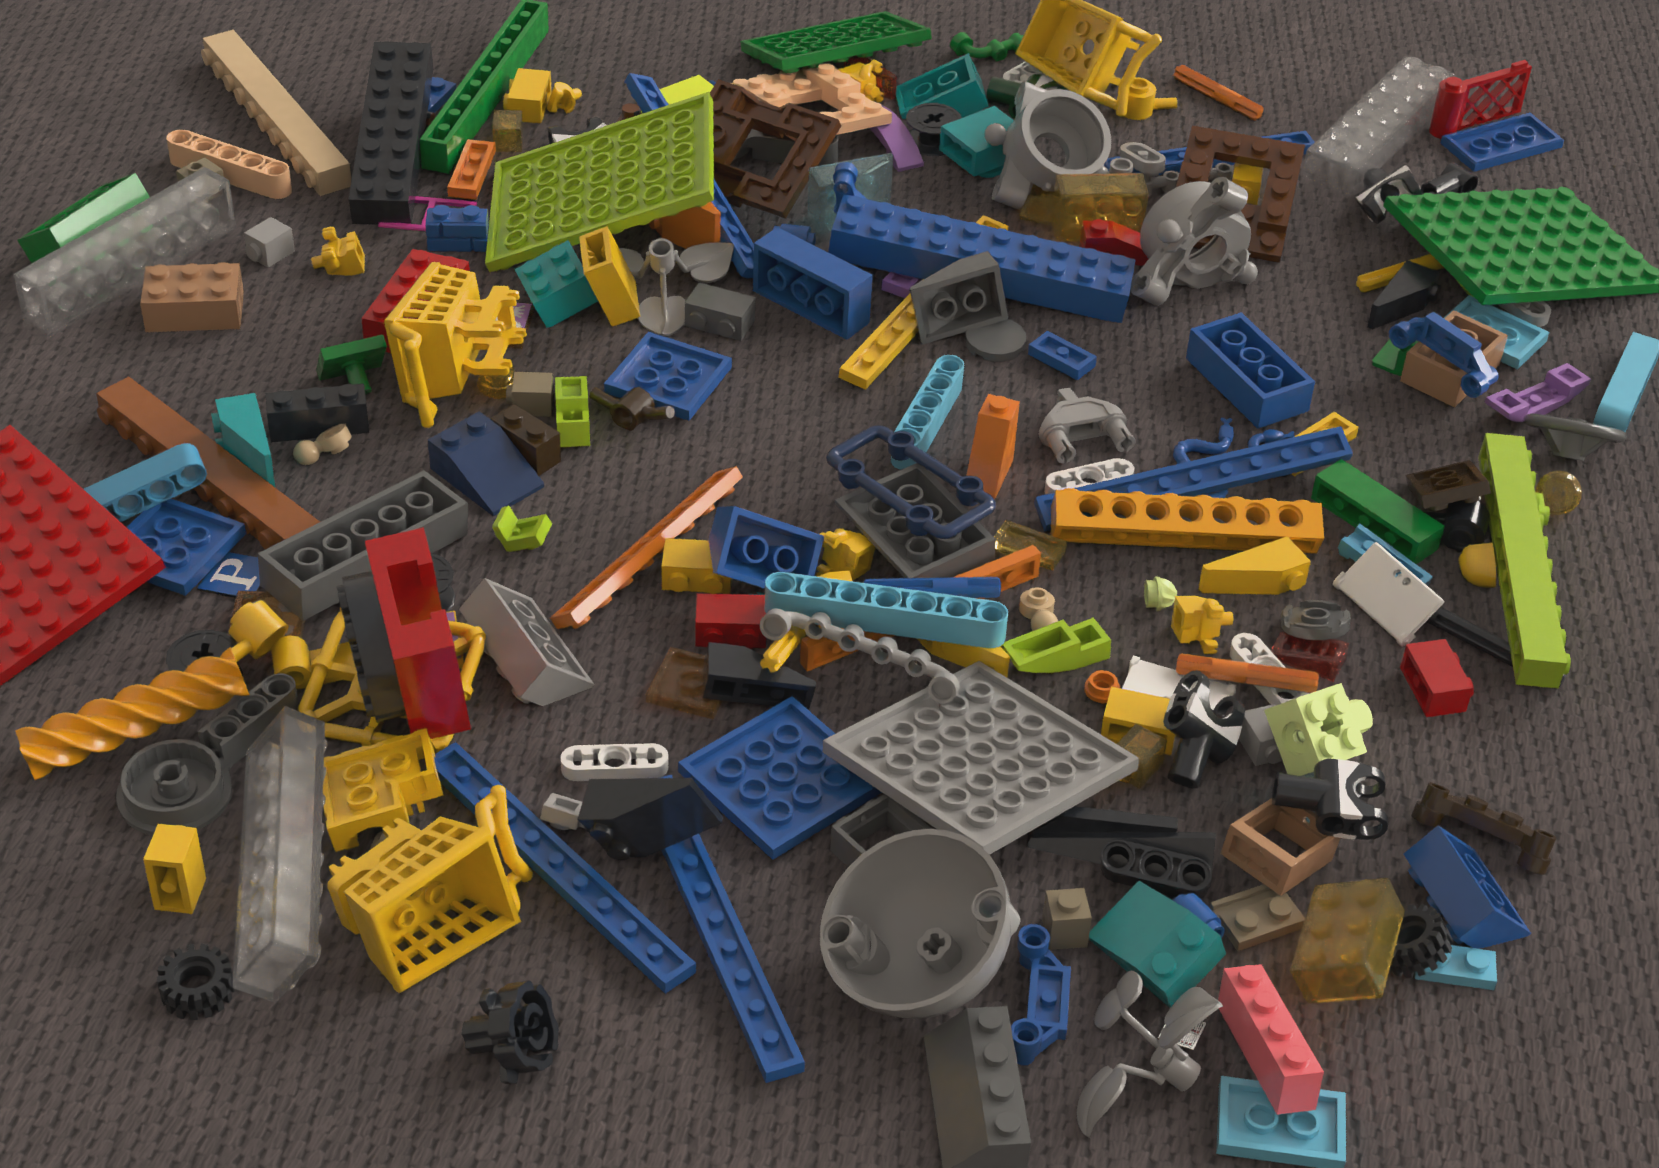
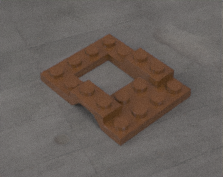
[710,79,841,219]
[1176,125,1305,263]

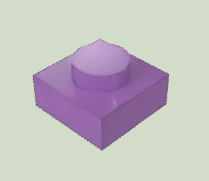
[882,272,923,298]

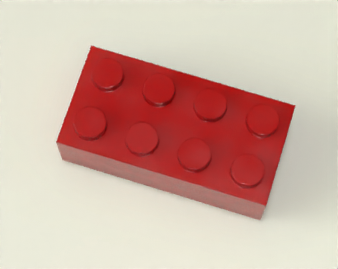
[361,249,470,353]

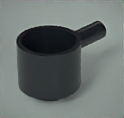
[1424,500,1490,551]

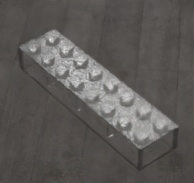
[1302,56,1455,197]
[14,167,236,338]
[233,706,327,1002]

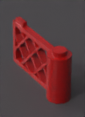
[1429,60,1532,139]

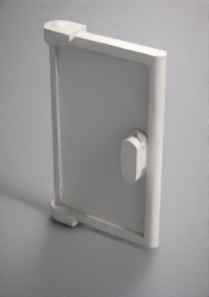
[1333,542,1444,647]
[1122,655,1236,710]

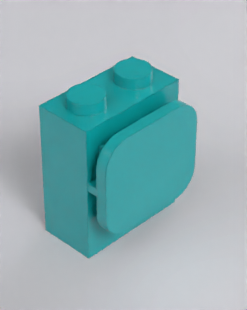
[939,106,1014,178]

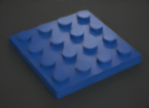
[678,696,882,860]

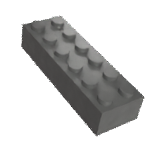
[258,470,468,621]

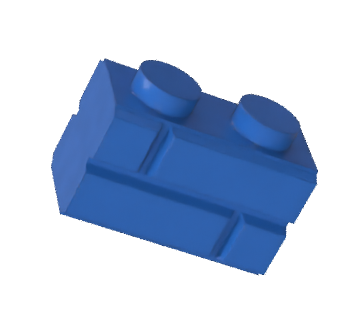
[425,205,489,252]

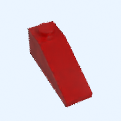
[1079,219,1149,265]

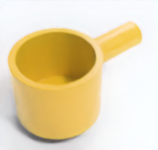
[1124,77,1177,120]
[229,600,289,662]

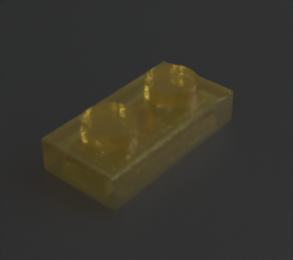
[994,520,1067,571]

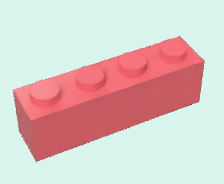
[1218,964,1324,1115]

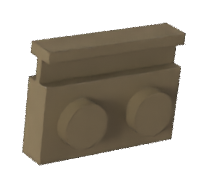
[1210,884,1306,951]

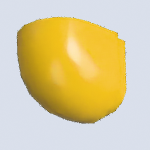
[1458,543,1496,588]

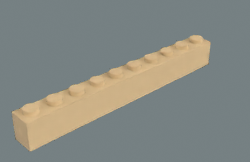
[201,30,351,196]

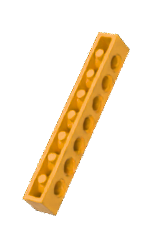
[1051,488,1324,553]

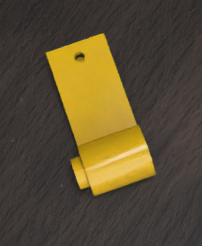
[271,635,355,689]

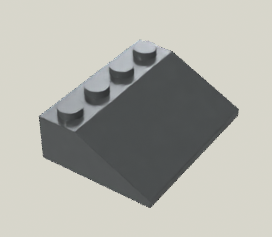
[835,463,996,578]

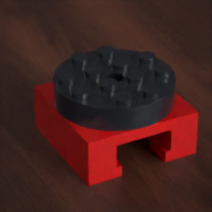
[336,527,471,739]

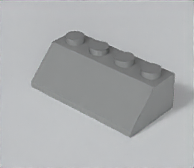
[459,578,594,706]

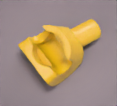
[547,82,582,113]

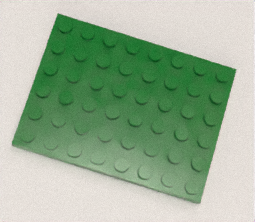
[1383,187,1659,305]

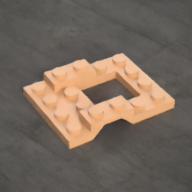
[731,64,892,142]

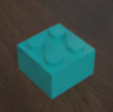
[515,240,598,328]

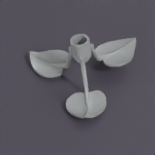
[619,238,734,336]
[1077,971,1223,1138]

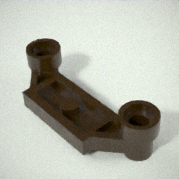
[1411,782,1556,875]

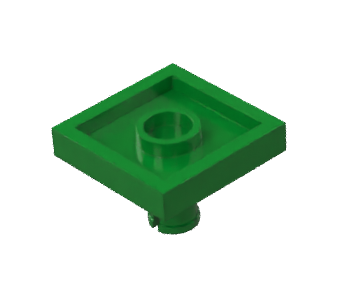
[316,335,387,395]

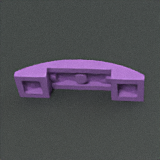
[870,105,924,172]
[1485,363,1591,422]

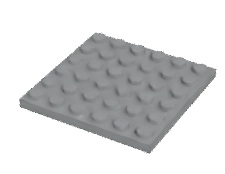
[822,661,1139,855]

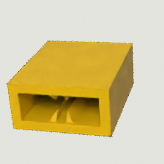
[579,226,641,326]

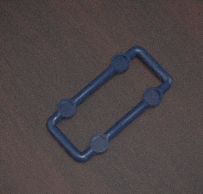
[826,425,996,539]

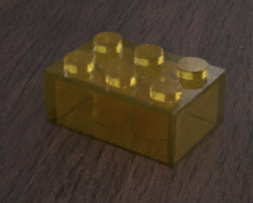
[1051,173,1149,242]
[1290,878,1405,1003]

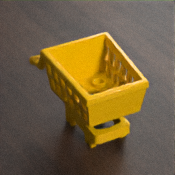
[1015,0,1162,117]
[384,262,527,428]
[327,785,533,993]

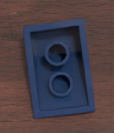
[428,411,544,516]

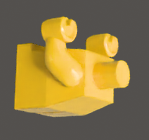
[838,60,884,103]
[311,227,365,276]
[816,528,875,581]
[1171,596,1233,654]

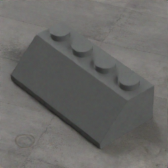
[923,1006,1031,1168]

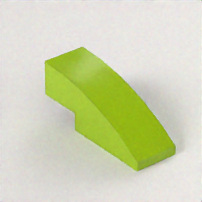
[555,376,590,447]
[1001,617,1111,673]

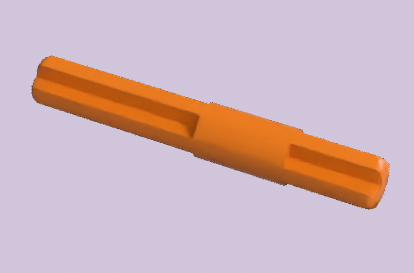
[1173,65,1264,121]
[1176,653,1319,693]

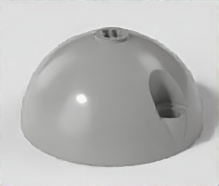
[820,829,1020,1019]

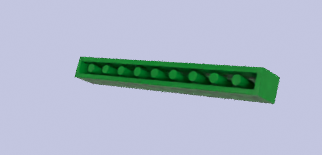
[419,0,549,174]

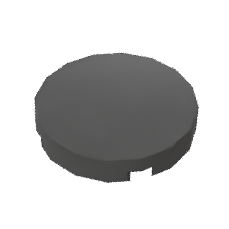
[965,319,1026,362]
[1281,600,1351,640]

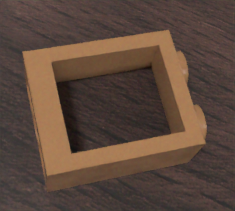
[1220,798,1340,896]

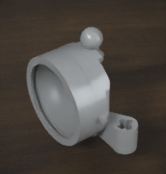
[984,81,1111,210]
[1130,177,1258,306]

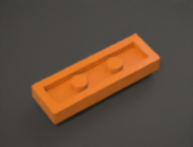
[447,139,496,200]

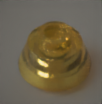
[477,365,516,399]
[1535,470,1582,515]

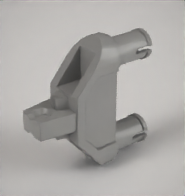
[1039,388,1136,463]

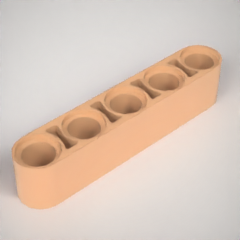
[166,130,292,199]

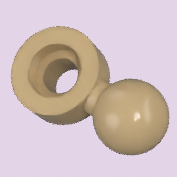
[293,424,352,465]
[1019,588,1058,631]

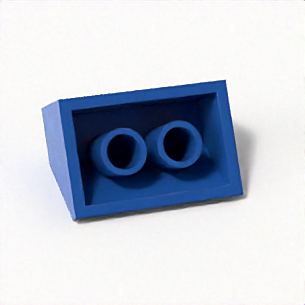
[709,506,824,589]
[1403,826,1531,949]

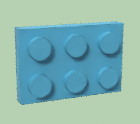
[1444,295,1549,369]
[1216,1076,1346,1168]

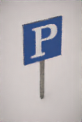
[197,552,261,601]

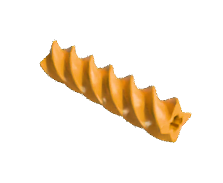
[15,647,250,780]

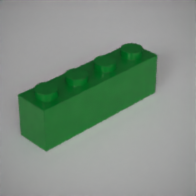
[1311,459,1444,564]

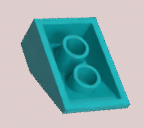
[894,53,989,119]
[211,393,276,488]
[1089,881,1226,1008]

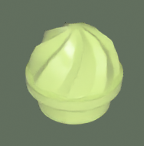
[1144,577,1177,611]

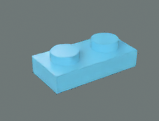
[1415,945,1497,990]

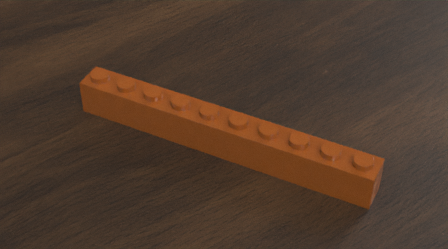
[96,377,320,550]

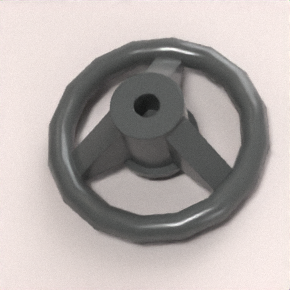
[1523,413,1627,461]

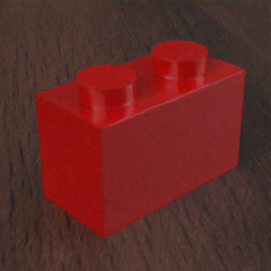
[695,593,766,649]
[1400,639,1474,717]

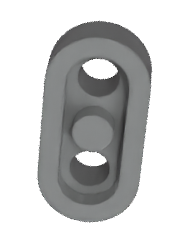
[1120,142,1166,177]
[1498,301,1551,327]

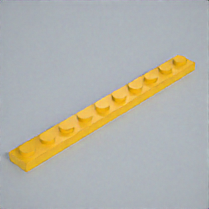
[838,215,1009,390]

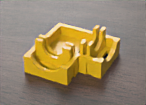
[317,728,443,852]

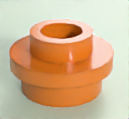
[1084,670,1120,703]

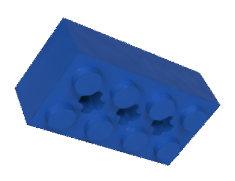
[753,227,872,340]
[1186,312,1315,429]

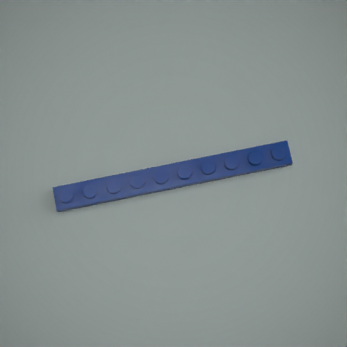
[624,73,754,279]
[1034,426,1353,532]
[426,742,696,994]
[660,775,805,1083]

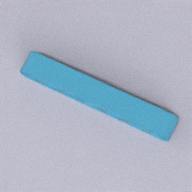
[764,572,1008,648]

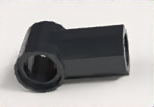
[1421,163,1478,194]

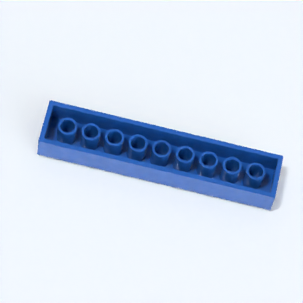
[828,194,1136,323]

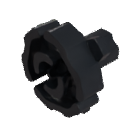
[461,980,559,1085]

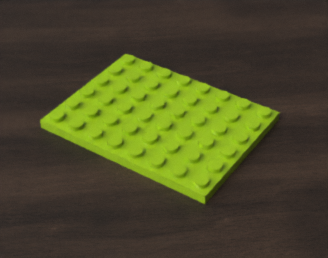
[485,92,714,272]

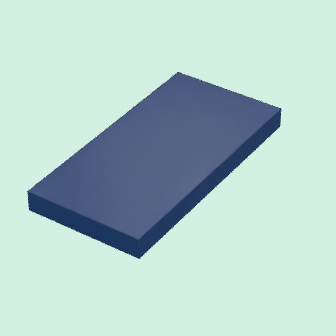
[1441,113,1564,172]

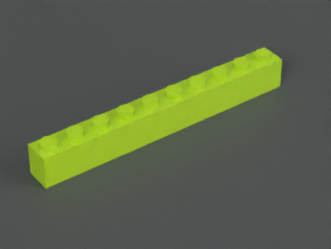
[1478,433,1571,688]

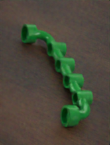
[950,32,1024,61]

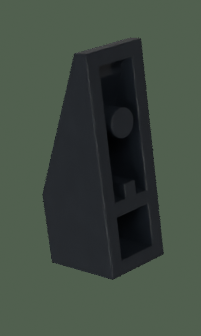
[1367,260,1441,329]
[703,642,816,709]

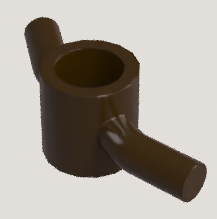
[589,387,675,431]

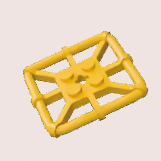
[295,607,486,754]

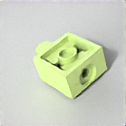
[1264,683,1373,776]

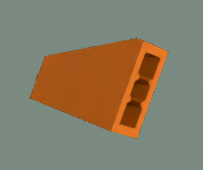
[966,394,1020,499]

